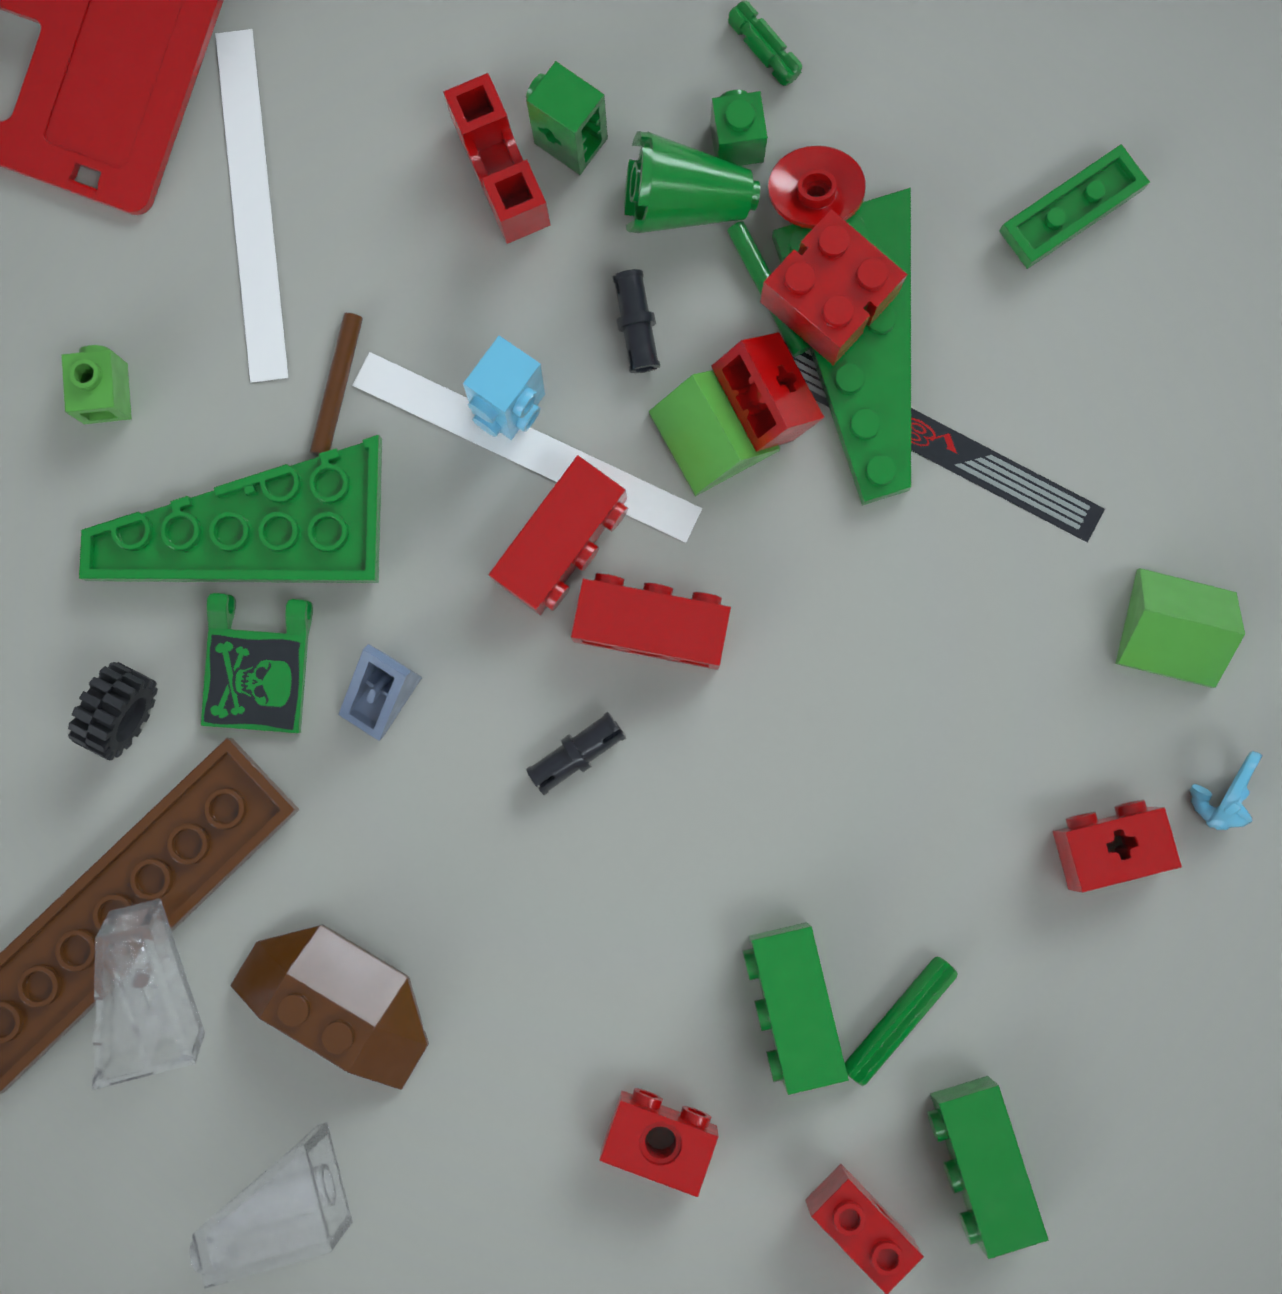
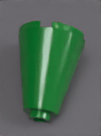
[624,131,760,233]

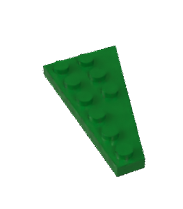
[772,187,911,506]
[79,435,382,583]

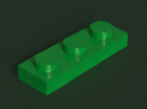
[999,144,1150,269]

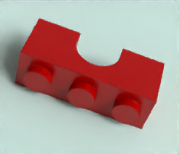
[443,73,551,244]

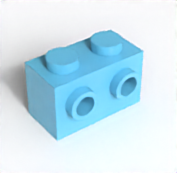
[463,335,545,440]

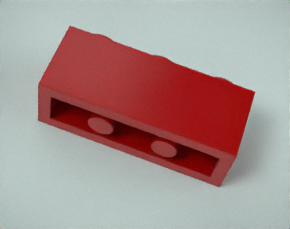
[488,455,629,616]
[571,573,731,670]

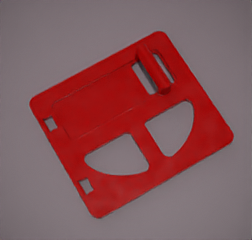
[0,0,224,215]

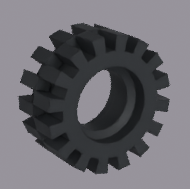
[68,662,158,761]

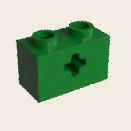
[526,61,608,175]

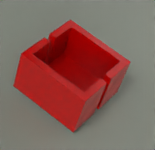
[760,209,907,365]

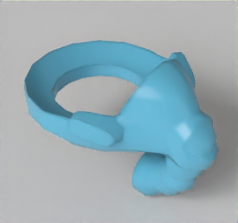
[1190,751,1263,830]

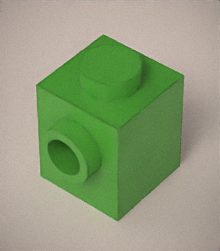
[61,345,132,424]

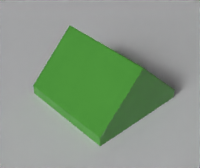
[649,370,781,497]
[1115,568,1245,688]

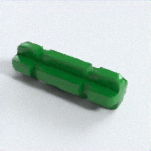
[728,0,803,86]

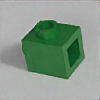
[710,89,768,166]

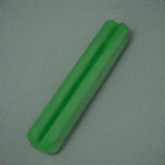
[845,956,958,1086]

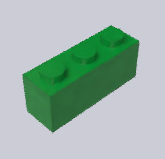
[742,922,849,1095]
[927,1076,1049,1259]

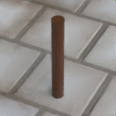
[310,313,363,456]

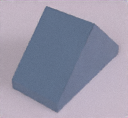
[338,644,422,741]

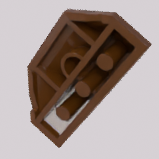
[230,924,429,1090]

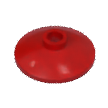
[768,146,866,229]

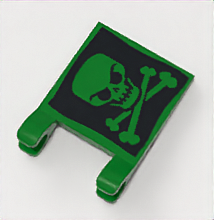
[201,593,313,733]

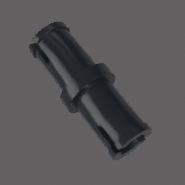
[612,269,660,373]
[526,712,626,795]

